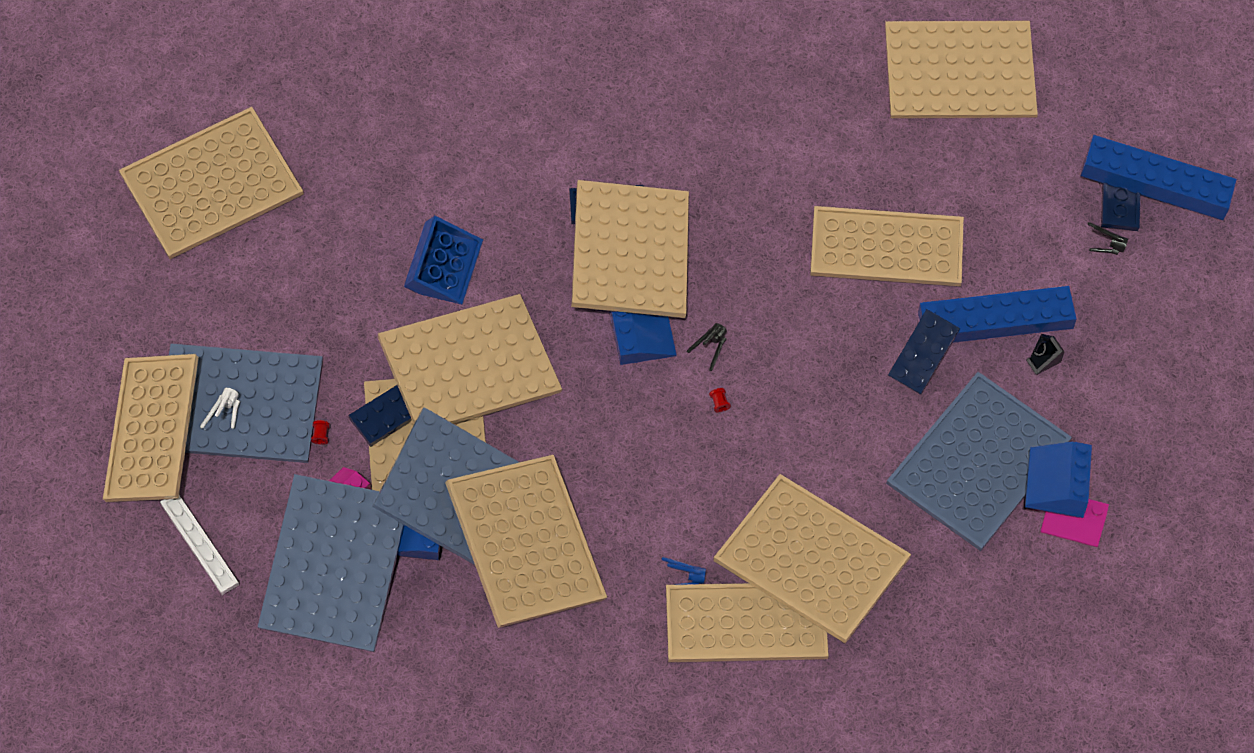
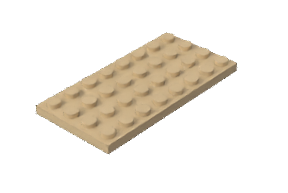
[810,206,964,286]
[103,354,199,502]
[666,583,828,662]

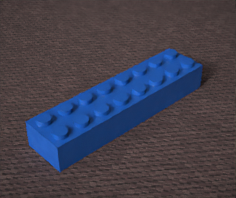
[1080,135,1237,220]
[918,286,1077,343]

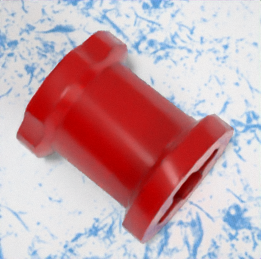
[709,388,731,413]
[311,420,330,445]

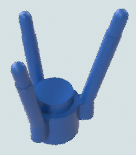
[661,557,706,585]

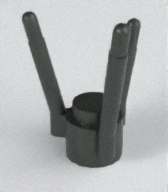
[1088,222,1128,255]
[687,323,727,371]

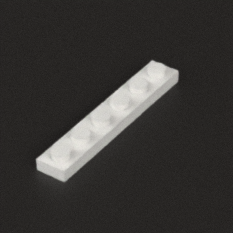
[160,495,239,595]

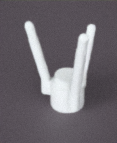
[200,388,240,429]

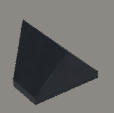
[1026,334,1065,375]

